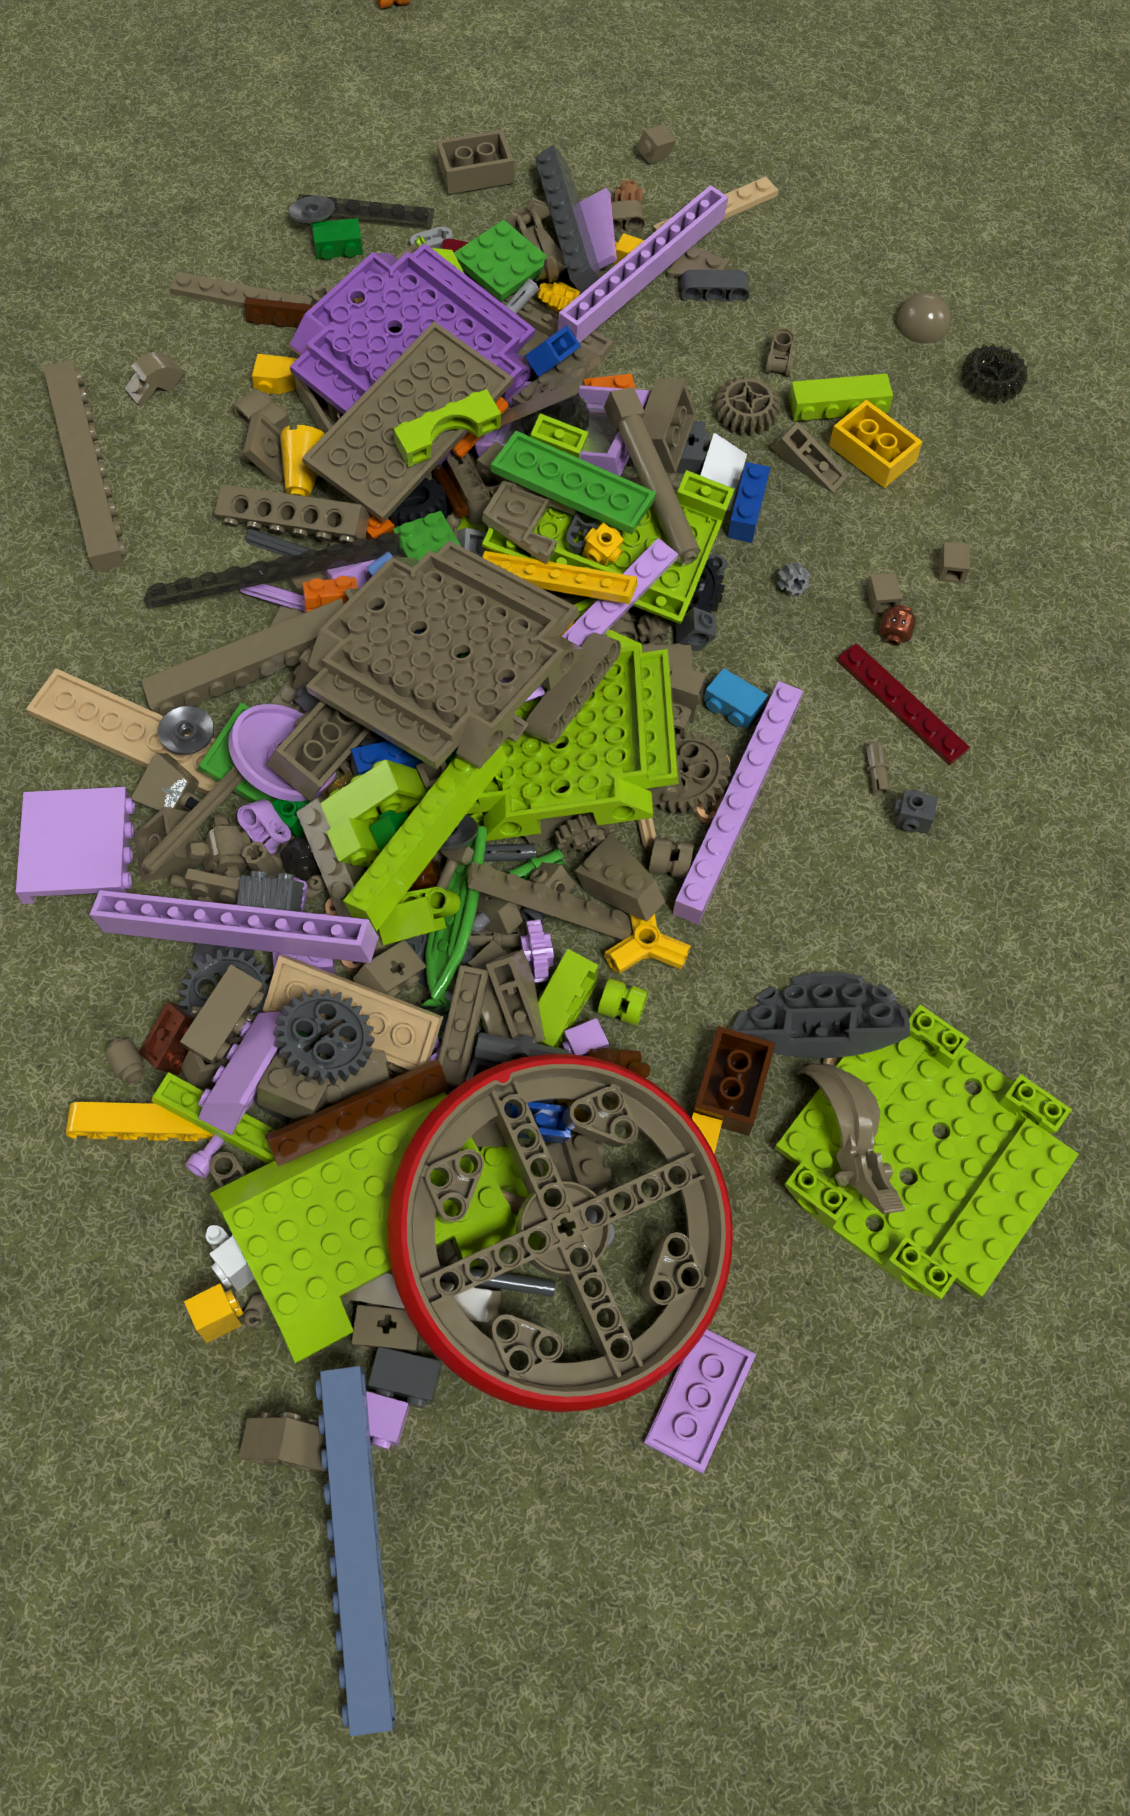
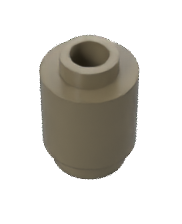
[105,1038,146,1084]

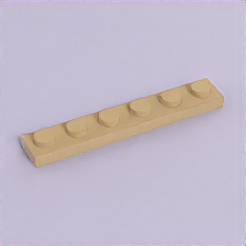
[653,176,779,232]

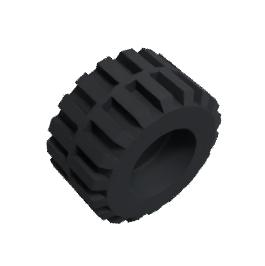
[388,478,450,528]

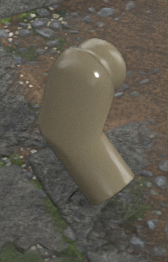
[306,875,326,899]
[242,1294,269,1328]

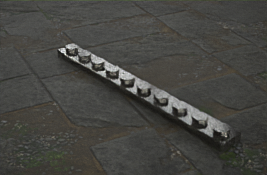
[144,533,403,609]

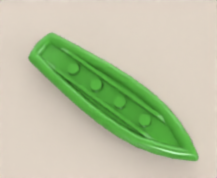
[425,825,487,1001]

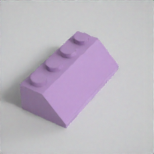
[198,1012,282,1136]

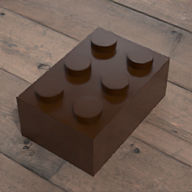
[692,1026,776,1136]

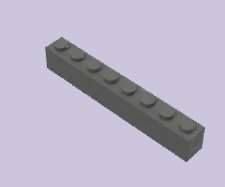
[535,144,602,294]

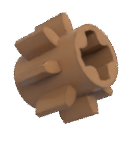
[615,180,643,203]

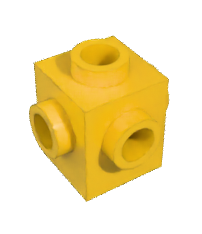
[582,522,624,567]

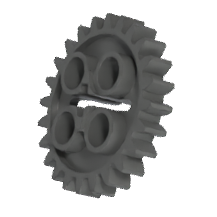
[178,949,272,1038]
[273,989,375,1085]

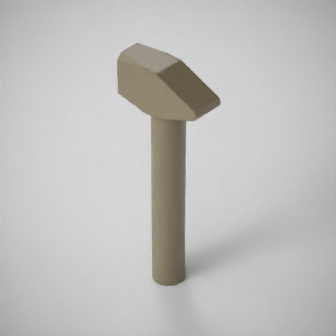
[436,846,474,904]

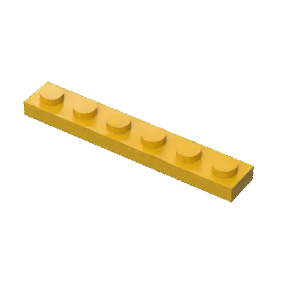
[482,551,638,604]

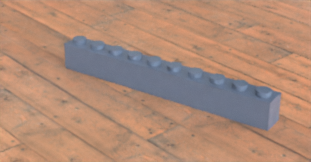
[316,1366,396,1736]

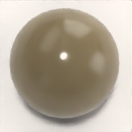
[897,292,951,344]

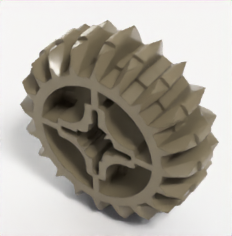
[715,375,781,437]

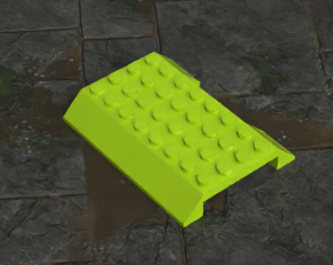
[482,413,735,624]
[210,1092,516,1364]

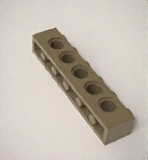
[215,484,370,544]

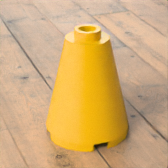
[280,425,325,497]

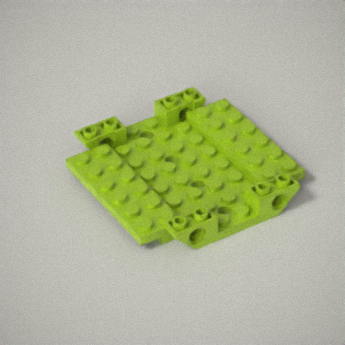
[467,630,679,841]
[775,1005,1079,1300]

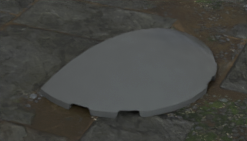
[732,972,910,1058]

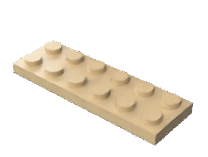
[263,954,443,1070]

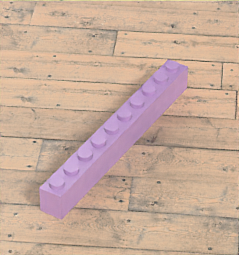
[557,185,728,343]
[673,681,803,925]
[90,890,379,963]

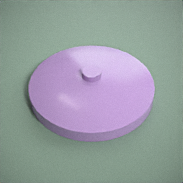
[228,704,336,801]

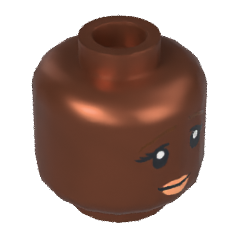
[879,605,916,646]

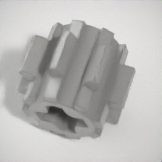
[777,562,810,596]

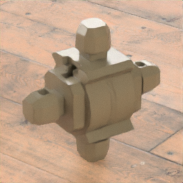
[186,815,251,879]

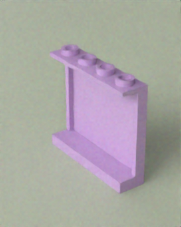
[16,787,135,904]

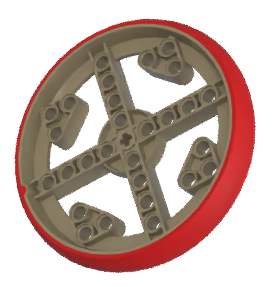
[388,1054,733,1412]

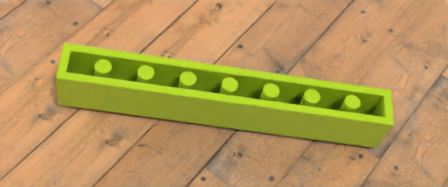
[343,745,507,931]

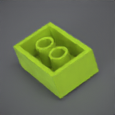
[320,760,427,829]

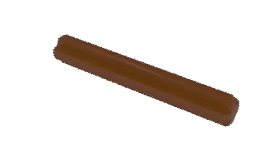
[433,467,469,519]

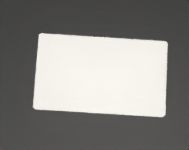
[700,433,747,511]

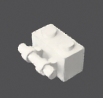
[206,1225,254,1292]

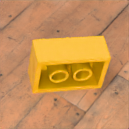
[829,400,923,488]

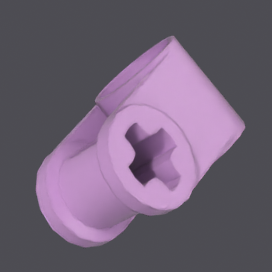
[237,799,291,855]

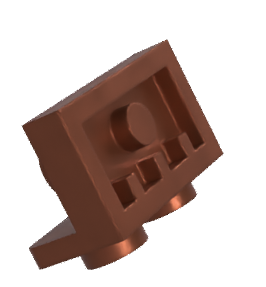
[139,1001,195,1075]

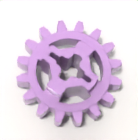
[520,919,554,983]

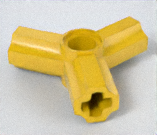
[604,914,691,974]

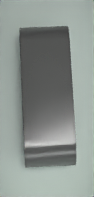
[681,270,750,302]

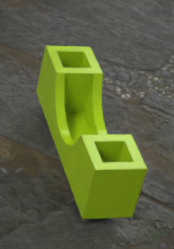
[393,389,501,467]

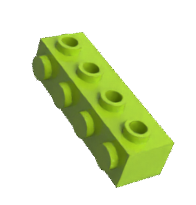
[788,374,893,421]

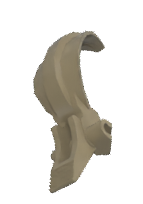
[506,198,567,283]
[795,1064,905,1214]

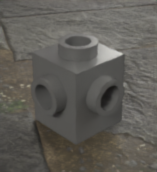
[892,790,938,834]

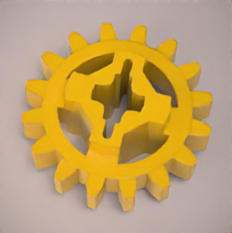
[537,282,580,313]

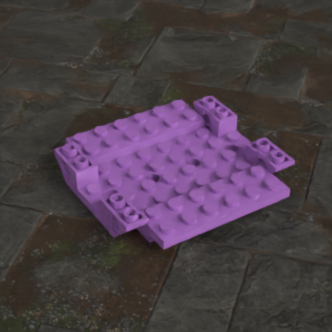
[290,243,535,466]

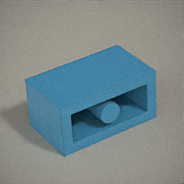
[703,668,768,730]

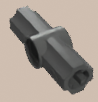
[475,1032,569,1064]

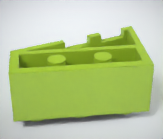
[537,949,599,1048]

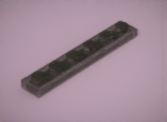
[297,194,435,230]

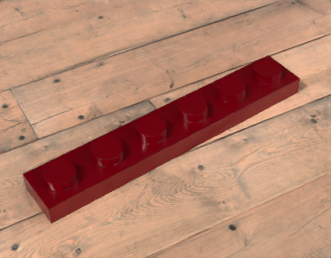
[837,643,970,766]

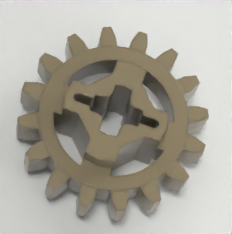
[554,812,615,854]

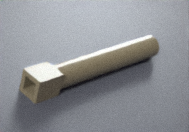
[604,387,701,564]

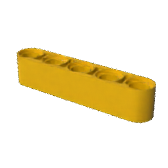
[65,1102,214,1141]

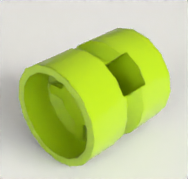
[598,978,649,1026]

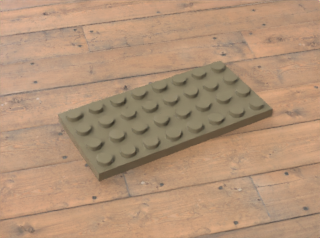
[302,321,513,523]

